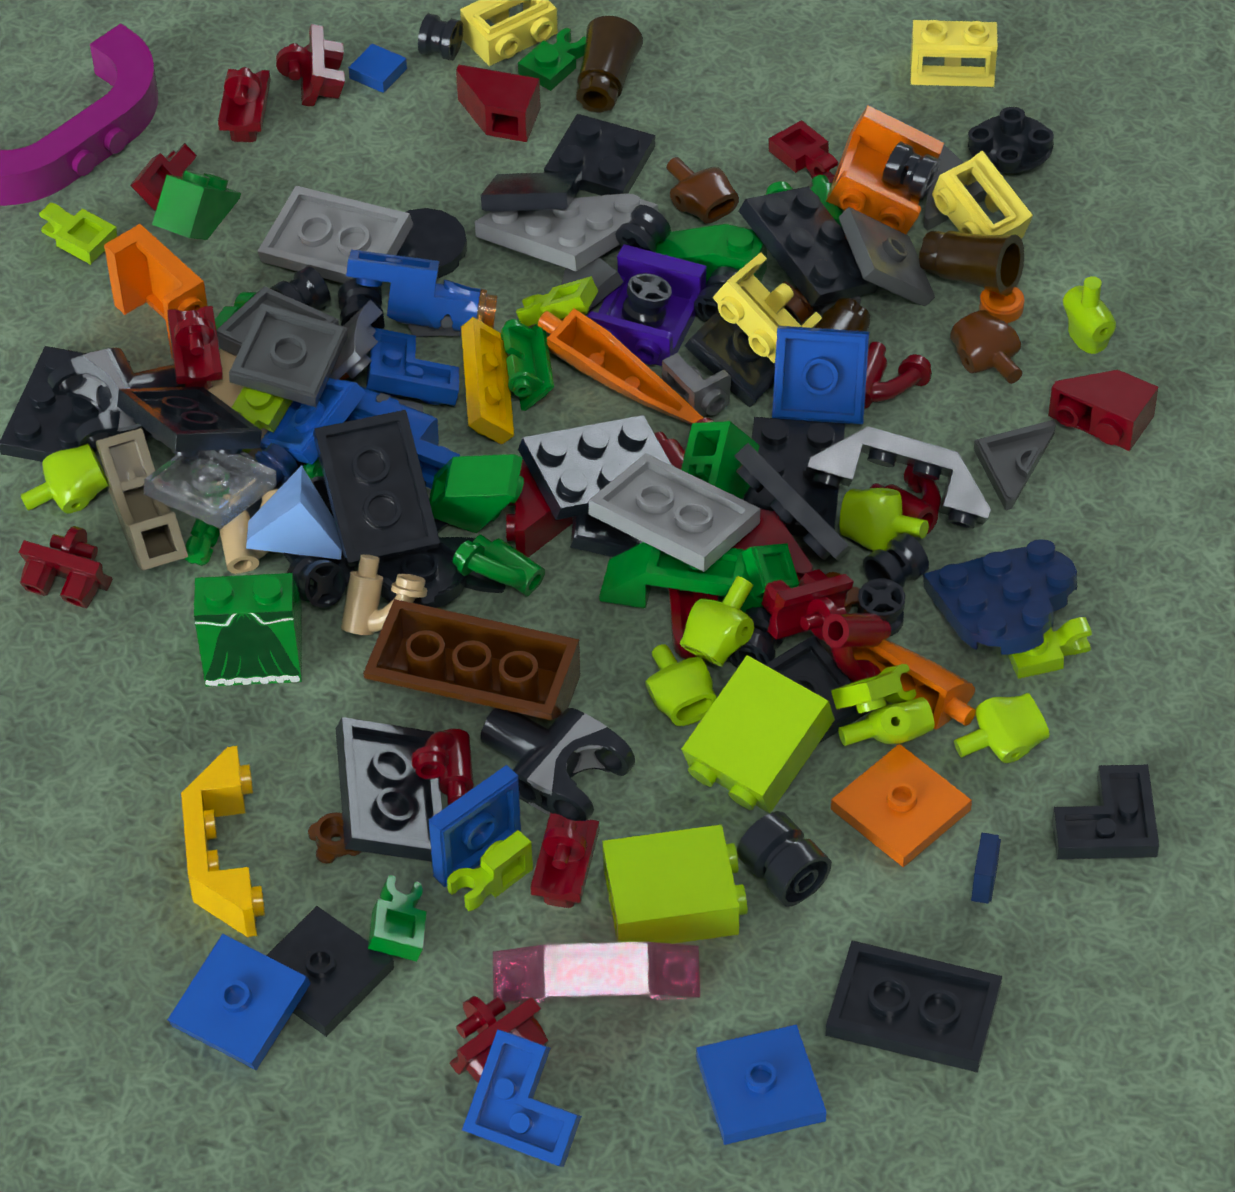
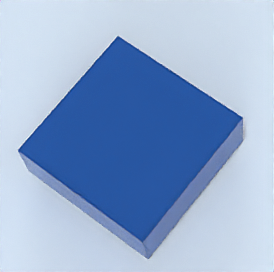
[348,44,407,93]

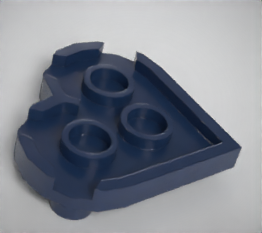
[923,539,1078,655]

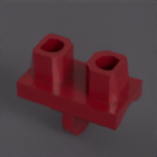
[276,24,345,106]
[218,67,271,142]
[167,306,223,389]
[18,526,113,609]
[762,569,854,640]
[530,813,600,908]
[449,996,549,1083]

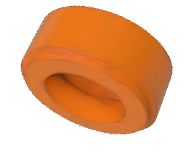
[979,287,1025,323]

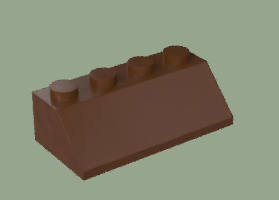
[363,599,580,720]

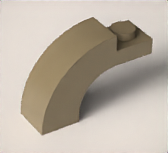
[96,428,188,571]

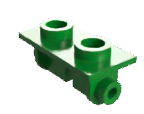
[501,319,554,411]

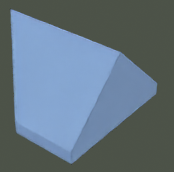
[246,465,342,560]

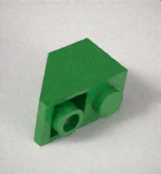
[152,170,241,240]
[429,454,524,533]

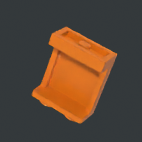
[826,105,944,234]
[104,224,207,358]

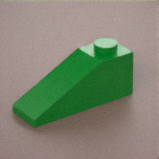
[656,224,767,287]
[681,421,760,499]

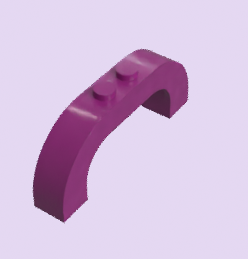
[0,23,158,206]

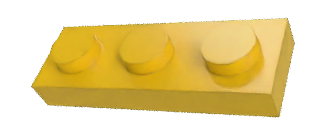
[461,317,514,444]

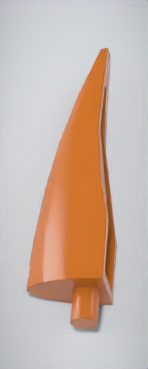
[538,308,703,424]
[824,639,976,730]

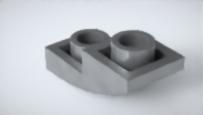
[330,300,383,379]

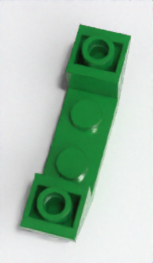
[599,542,764,613]

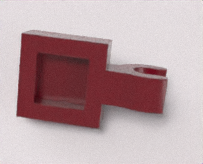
[768,120,838,183]
[130,143,197,212]

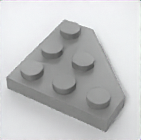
[475,194,658,271]

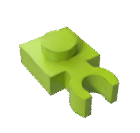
[516,276,598,327]

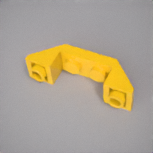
[181,746,265,937]

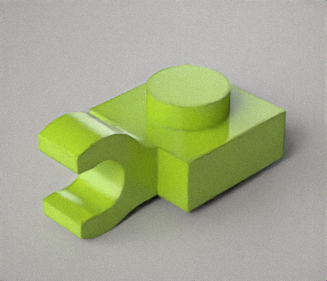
[39,203,118,265]
[231,387,292,453]
[1008,617,1092,679]
[831,664,917,713]
[447,830,533,911]

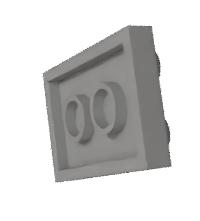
[257,186,413,283]
[589,453,761,572]

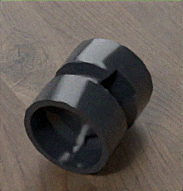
[737,811,832,907]

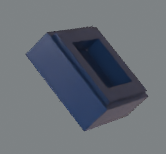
[971,832,1001,904]

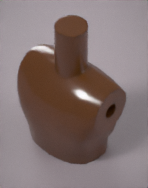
[666,157,739,224]
[950,310,1022,384]

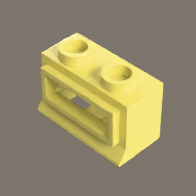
[460,0,558,66]
[911,20,998,87]
[932,151,1033,239]
[713,252,822,363]

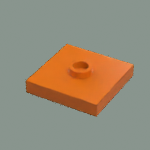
[831,744,972,867]

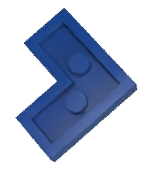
[366,328,459,406]
[462,1029,582,1167]

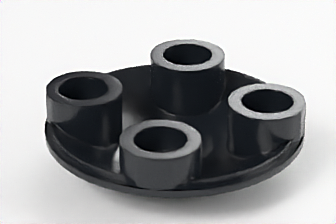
[968,107,1054,173]

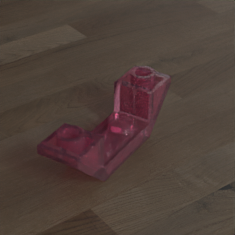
[493,942,700,1004]

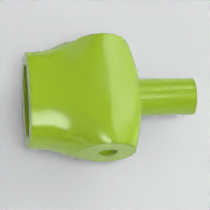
[1063,276,1116,354]
[20,444,109,514]
[839,488,929,551]
[680,576,754,667]
[645,644,717,726]
[954,693,1050,763]
[838,697,935,746]

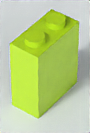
[681,655,835,813]
[602,824,748,951]

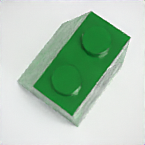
[194,573,302,687]

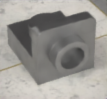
[662,353,731,418]

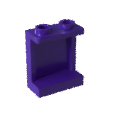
[587,244,707,366]

